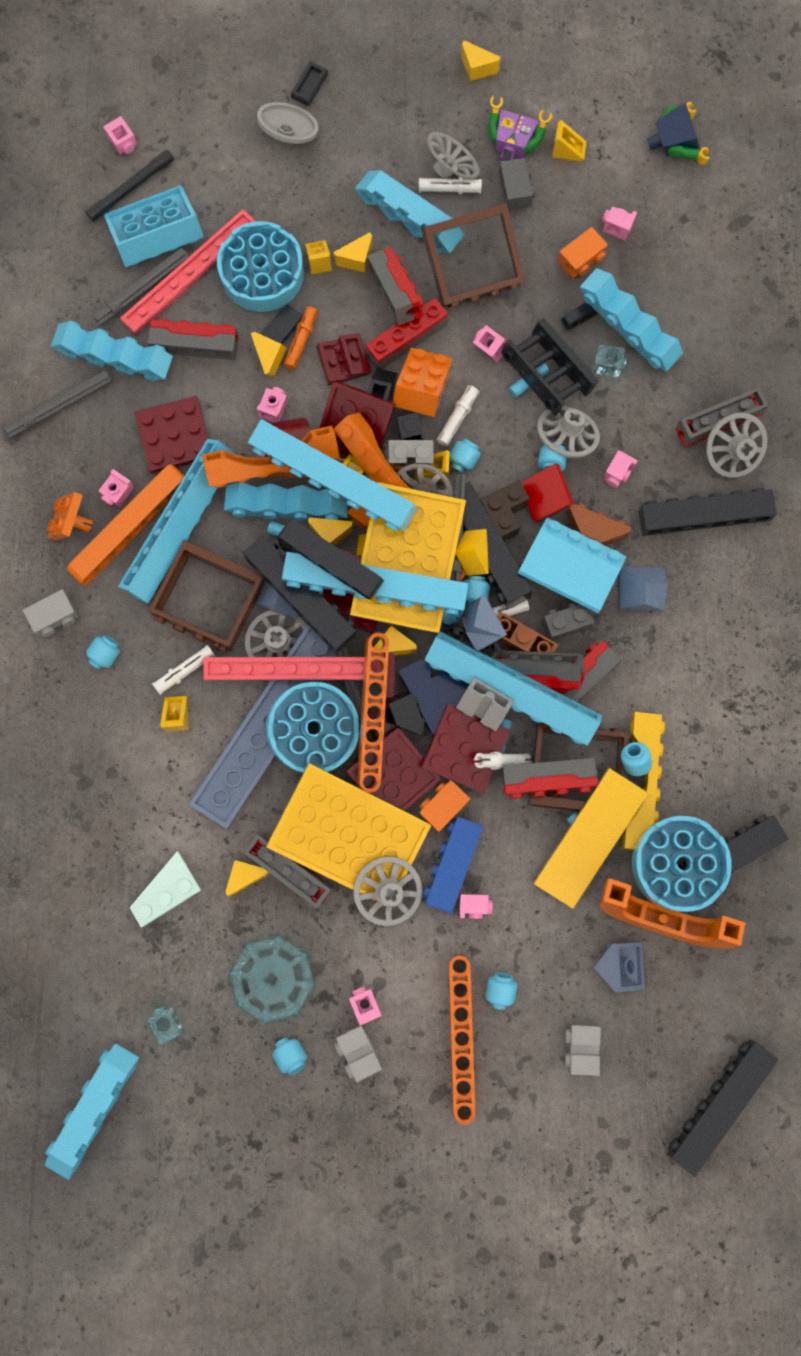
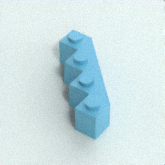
[354,170,464,253]
[580,268,683,372]
[50,321,173,381]
[224,482,348,521]
[44,1043,139,1180]

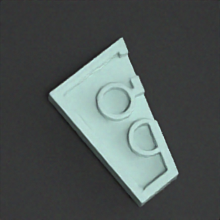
[130,851,202,927]

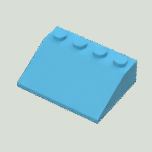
[104,185,204,267]
[518,518,627,613]

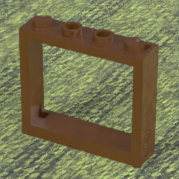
[421,203,526,308]
[148,540,265,651]
[528,723,629,812]

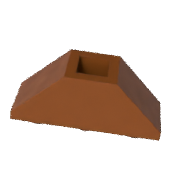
[567,503,632,546]
[497,612,559,653]

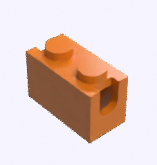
[557,227,608,280]
[419,780,470,833]

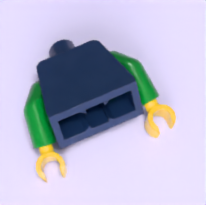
[647,102,710,165]

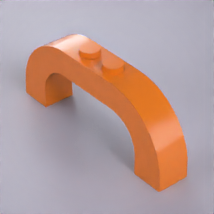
[600,878,746,949]

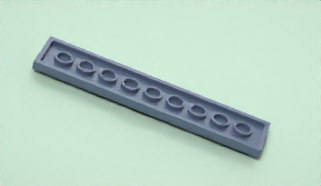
[189,625,350,829]

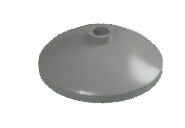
[257,102,319,145]

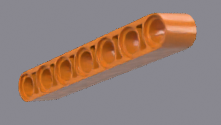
[66,464,185,586]
[357,633,389,793]
[449,955,475,1125]

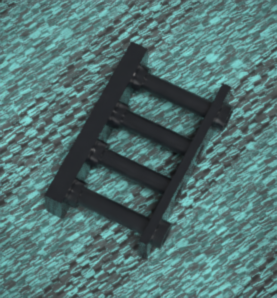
[501,318,599,416]

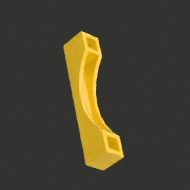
[621,712,665,850]

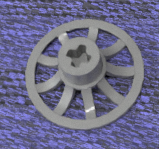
[427,132,480,180]
[537,406,600,458]
[706,412,768,478]
[397,463,453,497]
[245,610,307,657]
[353,856,422,926]

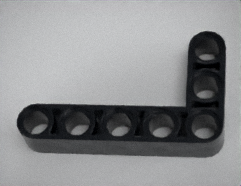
[277,518,384,600]

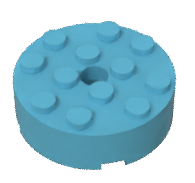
[217,221,304,312]
[266,682,359,773]
[632,816,732,912]

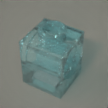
[593,344,627,377]
[147,1006,184,1045]

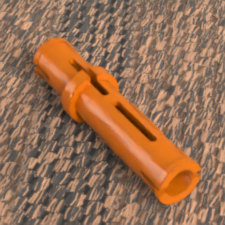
[283,306,319,370]

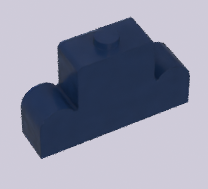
[398,661,469,737]

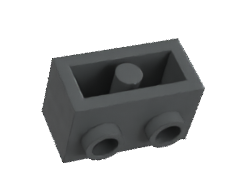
[499,158,535,210]
[542,602,594,641]

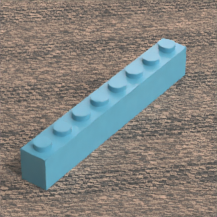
[248,419,418,532]
[118,439,236,604]
[282,552,469,616]
[425,631,602,746]

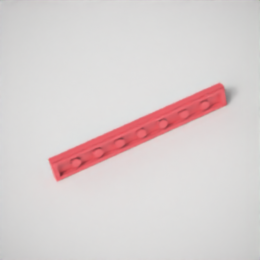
[120,209,256,335]
[204,657,381,680]

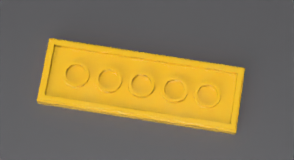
[534,767,648,908]

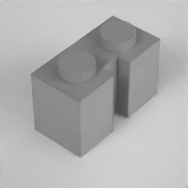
[387,440,433,463]
[23,589,79,637]
[456,677,514,731]
[564,1023,601,1076]
[334,1024,382,1083]

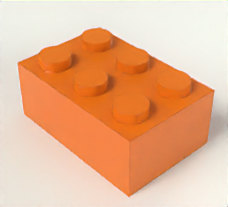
[393,347,453,417]

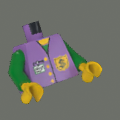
[488,96,553,161]

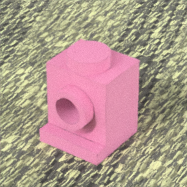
[103,116,137,155]
[602,206,637,241]
[473,325,506,362]
[257,387,288,423]
[603,450,638,488]
[99,469,135,508]
[459,894,493,919]
[349,986,382,1025]

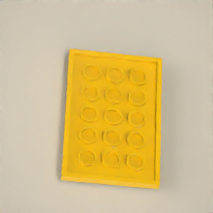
[350,482,466,634]
[266,763,431,901]

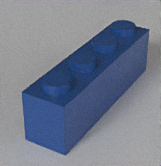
[423,817,483,914]

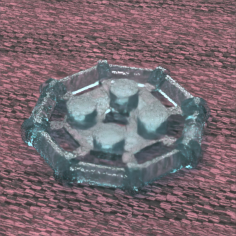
[229,935,315,1024]

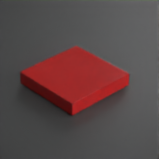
[521,464,574,523]

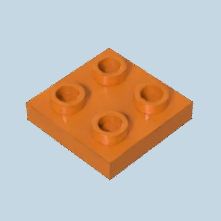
[47,492,92,541]

